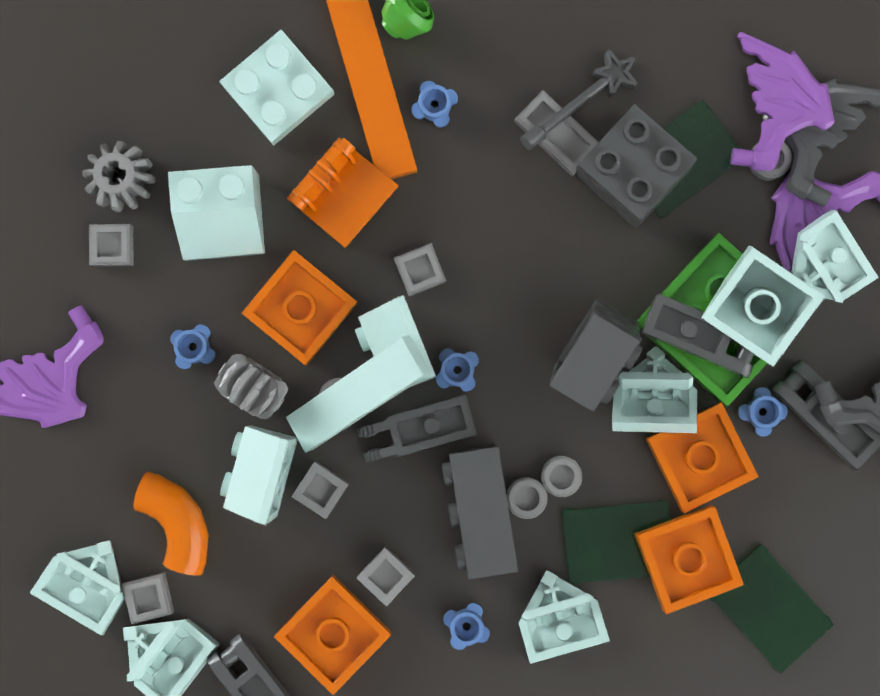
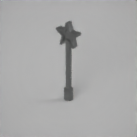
[520,50,637,150]

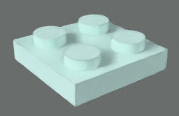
[219,30,335,146]

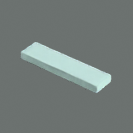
[286,335,431,453]

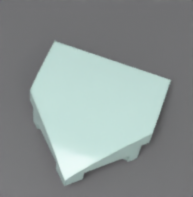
[791,209,879,303]
[612,346,697,433]
[30,540,125,635]
[518,570,610,664]
[123,619,221,696]

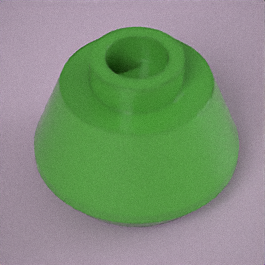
[381,0,434,40]

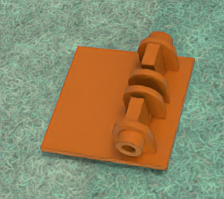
[286,138,399,248]

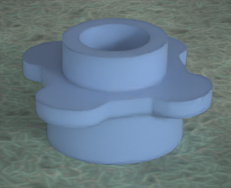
[412,81,458,128]
[170,324,216,369]
[436,348,479,392]
[738,387,788,436]
[443,603,490,650]

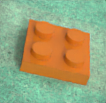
[242,250,358,366]
[645,402,759,513]
[634,505,744,614]
[274,574,392,695]

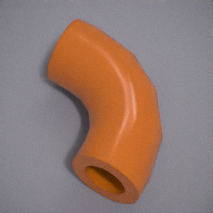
[133,471,209,576]

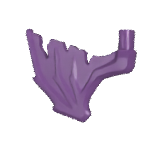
[730,32,835,171]
[769,171,880,273]
[0,305,104,428]

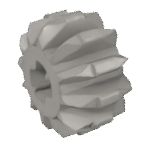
[82,141,155,212]
[214,354,288,419]

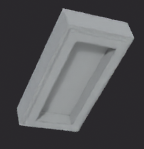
[514,90,599,177]

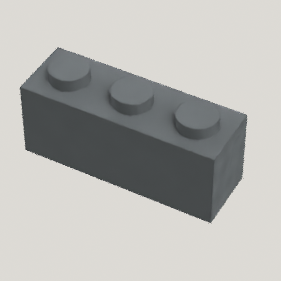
[442,445,518,580]

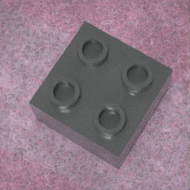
[576,104,698,229]
[549,297,643,412]

